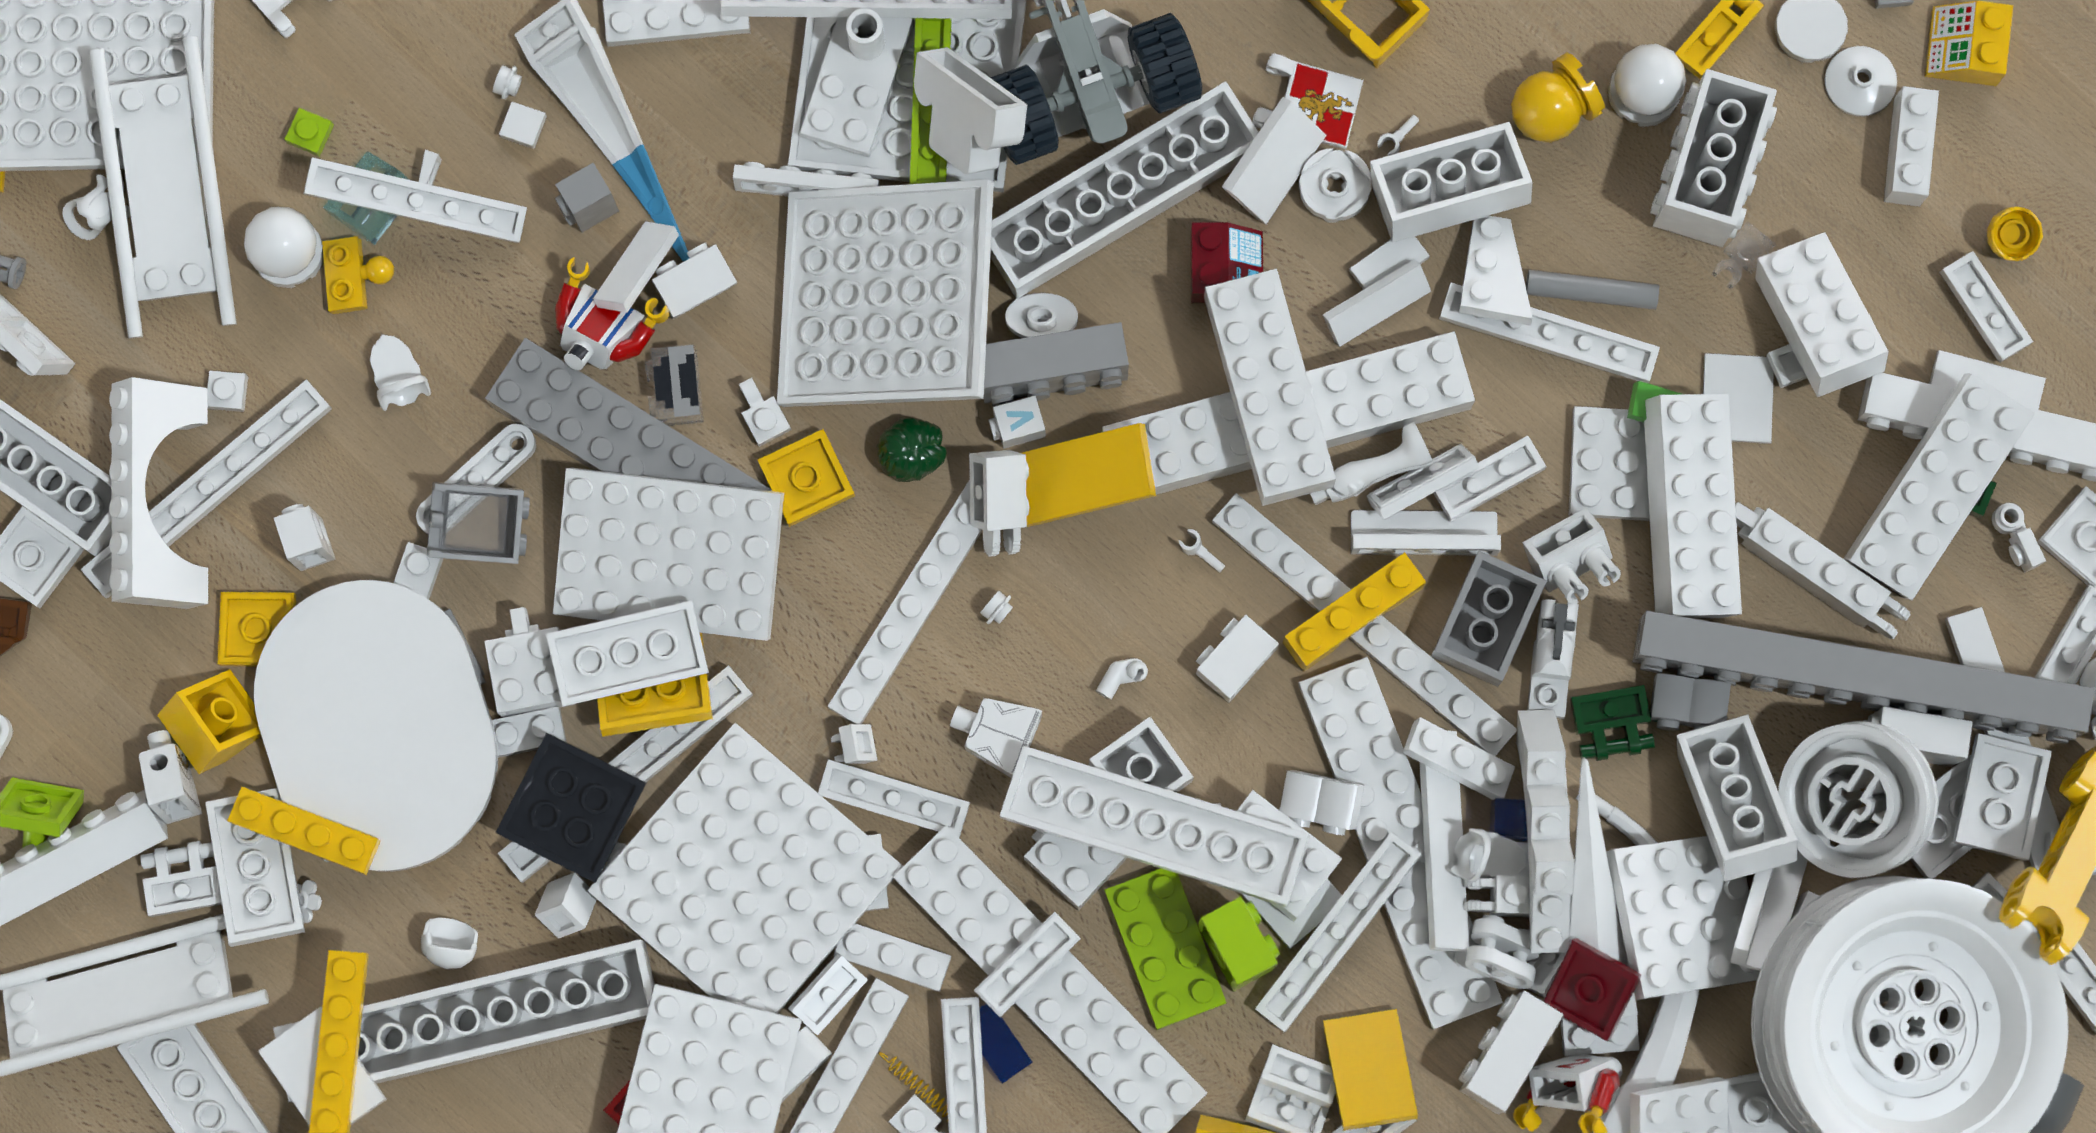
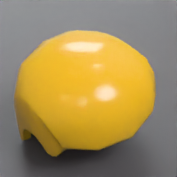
[1987,206,2043,261]

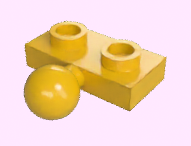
[322,236,394,314]

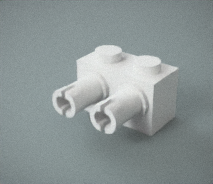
[1522,507,1621,604]

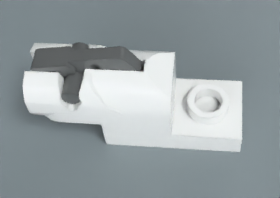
[1527,599,1579,719]

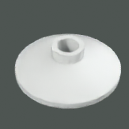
[1824,46,1897,116]
[1005,293,1078,338]

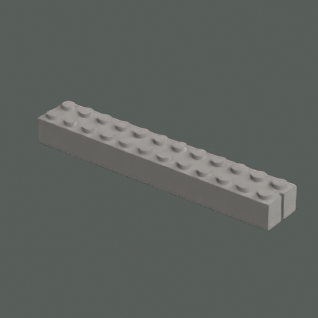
[1632,611,2095,744]

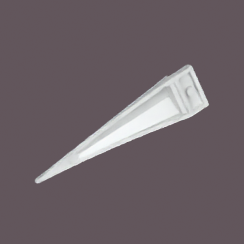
[1561,758,1639,1056]

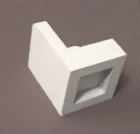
[535,873,597,939]

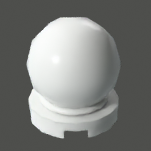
[1608,44,1686,127]
[244,207,324,288]

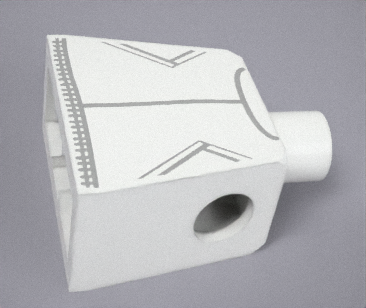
[950,698,1042,778]

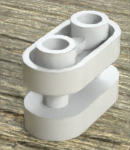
[1465,915,1540,989]

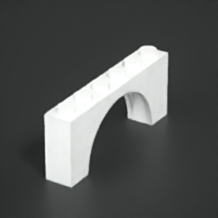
[109,377,208,609]

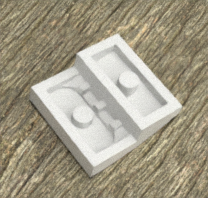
[1245,1045,1336,1133]

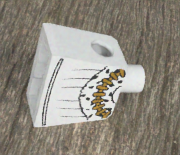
[139,730,202,824]

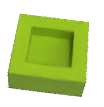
[284,108,334,157]

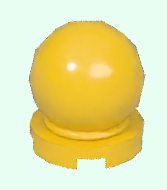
[1511,52,1605,143]

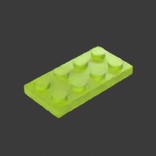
[1104,868,1227,1030]

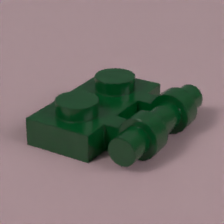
[1570,685,1655,761]

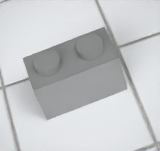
[555,163,619,232]

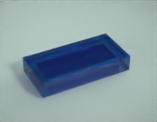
[979,1004,1033,1084]

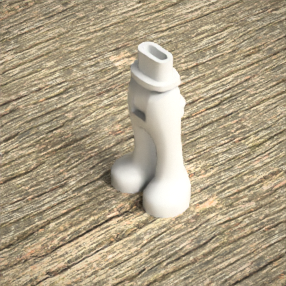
[1310,421,1433,505]

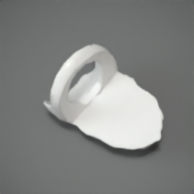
[370,335,431,411]
[1451,828,1527,882]

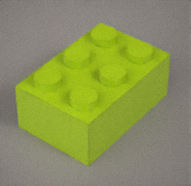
[1198,896,1280,992]

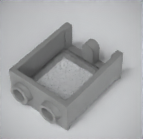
[427,482,530,564]

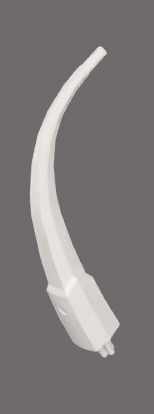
[1576,794,1699,1133]

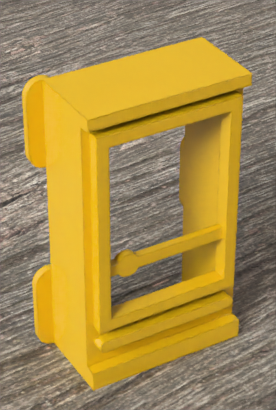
[1308,0,1430,68]

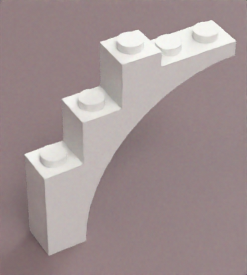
[1516,710,1575,953]

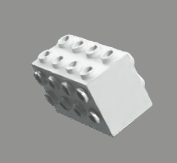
[1650,69,1777,247]

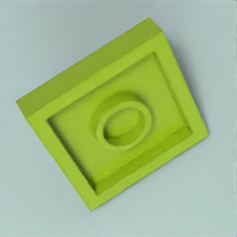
[0,777,84,847]

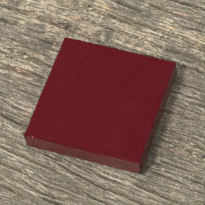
[1543,938,1642,1041]

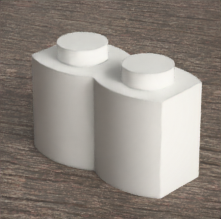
[1280,770,1365,835]

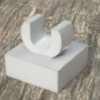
[831,724,877,764]

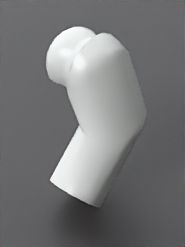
[1096,658,1148,700]

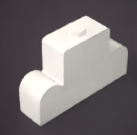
[914,47,1027,175]

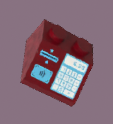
[1190,222,1263,303]

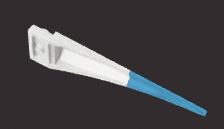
[514,0,690,262]

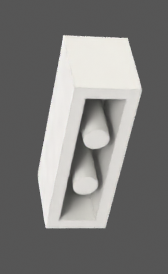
[1884,86,1939,206]

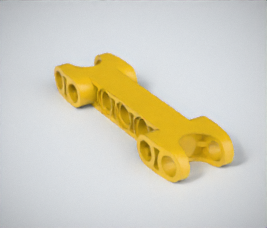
[1999,746,2096,965]

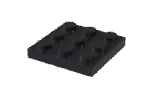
[495,733,647,883]

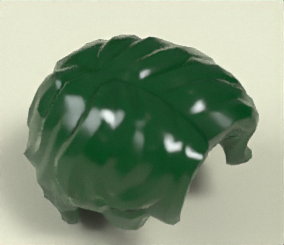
[877,417,947,482]

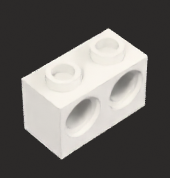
[274,504,335,571]

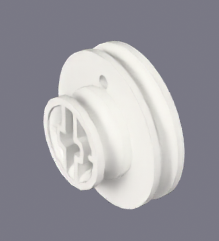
[1778,721,1938,878]

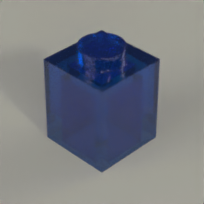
[1490,798,1528,842]

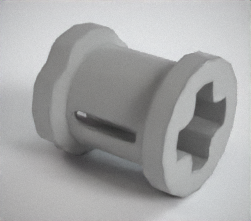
[0,255,26,289]

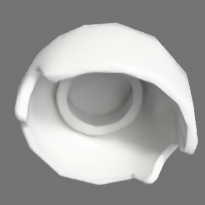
[421,917,478,969]

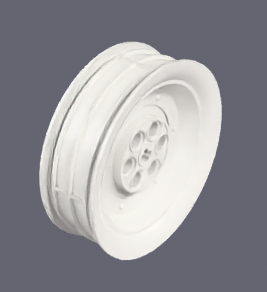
[1751,876,2068,1133]

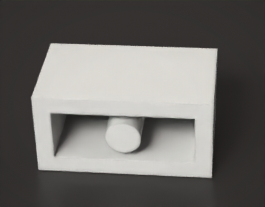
[652,242,737,319]
[1196,615,1279,703]

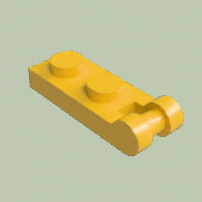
[1675,0,1765,80]

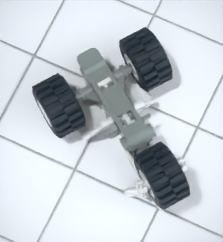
[990,0,1202,165]

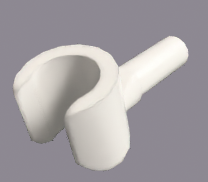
[1378,115,1419,156]
[1179,529,1225,573]

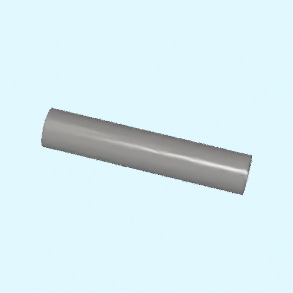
[1526,270,1659,310]

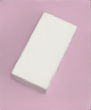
[418,150,442,185]

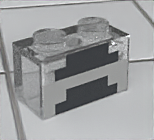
[645,344,704,426]

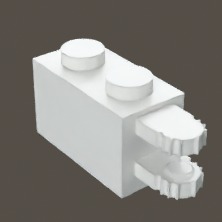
[969,450,1029,557]

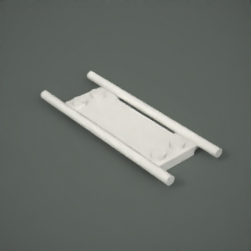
[89,36,237,338]
[0,914,269,1077]

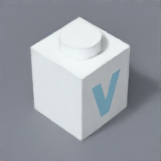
[988,396,1046,449]

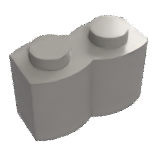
[1650,673,1731,731]

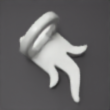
[63,174,131,240]

